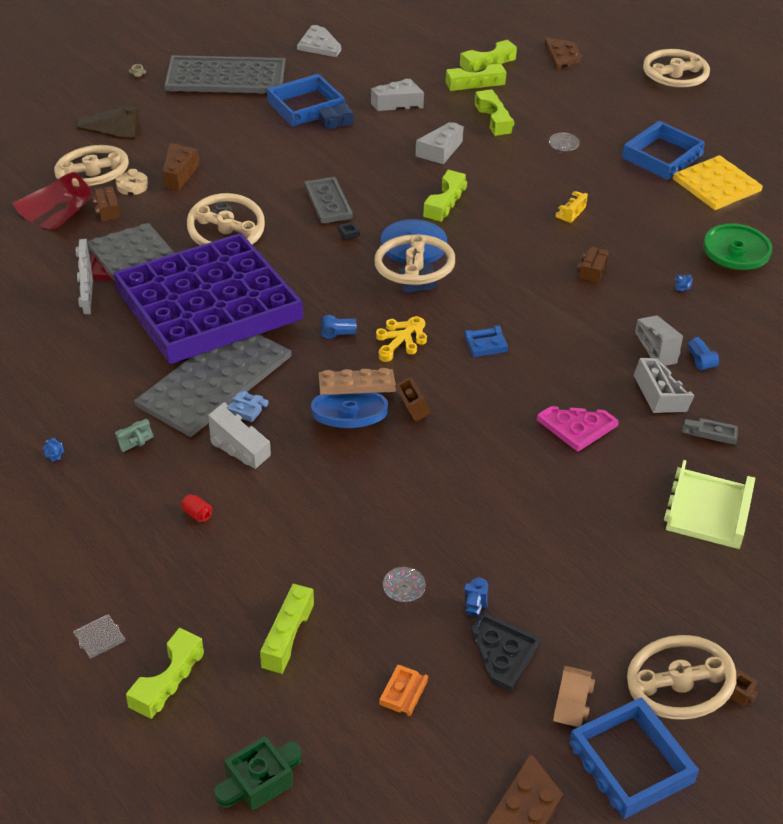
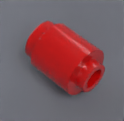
[181,494,212,522]

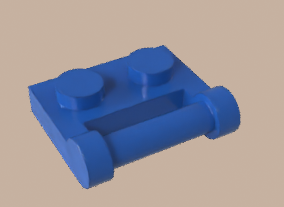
[464,325,508,357]

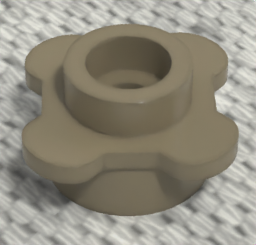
[129,64,146,77]

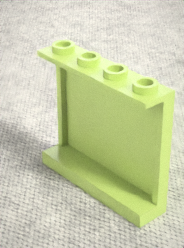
[664,460,755,549]

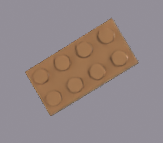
[319,368,396,395]

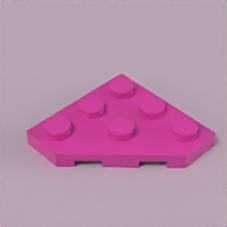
[537,406,619,452]

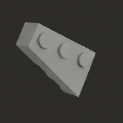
[371,79,424,111]
[415,122,464,164]
[635,316,683,366]
[634,358,694,413]
[208,402,271,469]

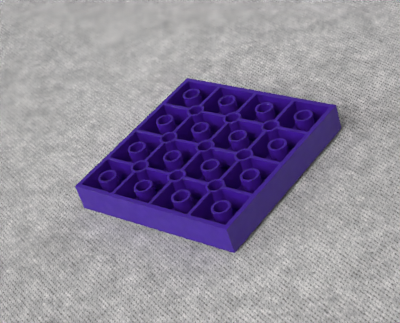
[113,233,303,364]

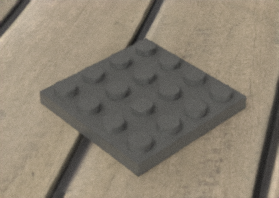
[87,223,174,281]

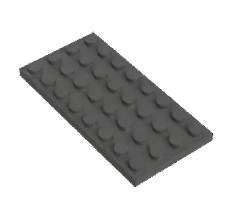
[165,55,286,94]
[134,334,291,437]

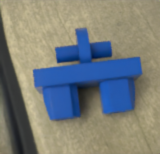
[465,578,488,617]

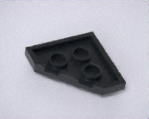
[471,612,541,692]

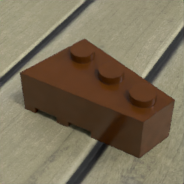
[163,143,200,190]

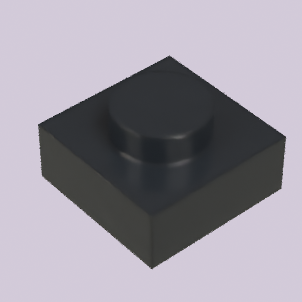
[338,222,360,240]

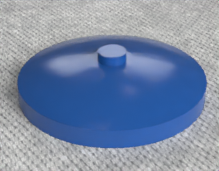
[381,219,447,264]
[311,393,388,428]

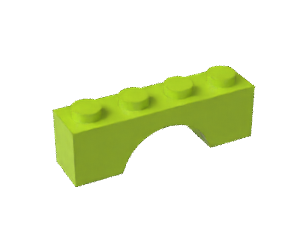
[460,40,517,72]
[446,63,506,91]
[475,89,514,136]
[423,170,467,222]
[260,584,314,674]
[126,628,204,719]

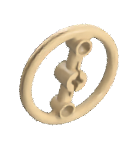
[643,49,710,87]
[54,145,129,187]
[187,193,265,245]
[375,234,455,285]
[627,635,736,720]

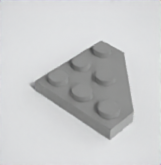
[297,25,341,57]
[76,239,93,314]

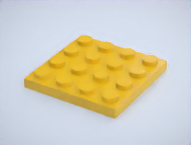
[672,155,763,210]

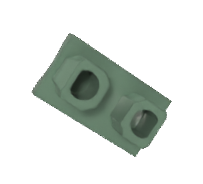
[115,419,154,452]

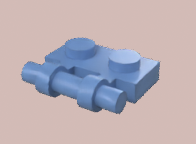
[227,390,268,422]

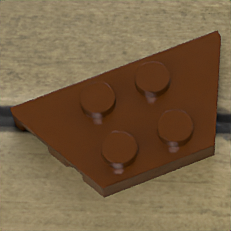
[545,37,582,70]
[487,754,563,824]

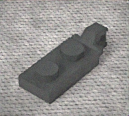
[682,418,738,445]

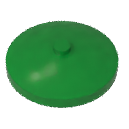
[703,224,772,270]

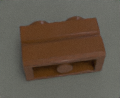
[92,187,121,221]
[577,246,609,283]
[395,376,431,421]

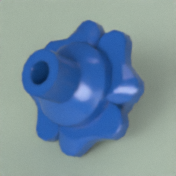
[675,274,692,292]
[43,438,64,462]

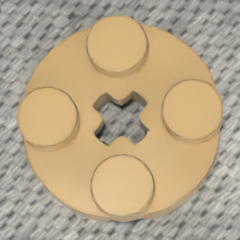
[115,169,148,195]

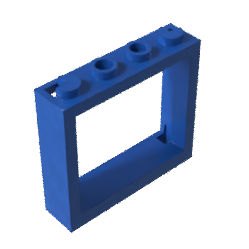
[267,74,345,127]
[622,121,705,180]
[569,697,699,819]

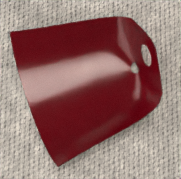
[12,172,91,229]

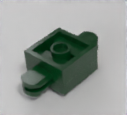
[215,735,302,811]

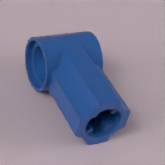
[321,315,356,339]
[687,337,719,370]

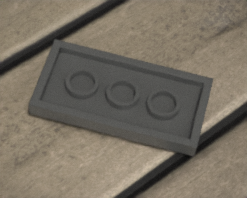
[304,177,353,224]

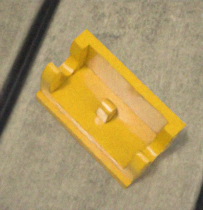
[555,191,588,223]

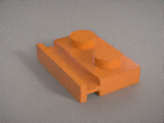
[379,665,428,716]

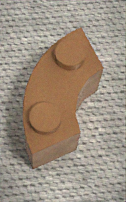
[553,666,595,727]

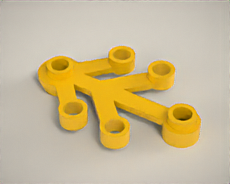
[376,316,427,362]

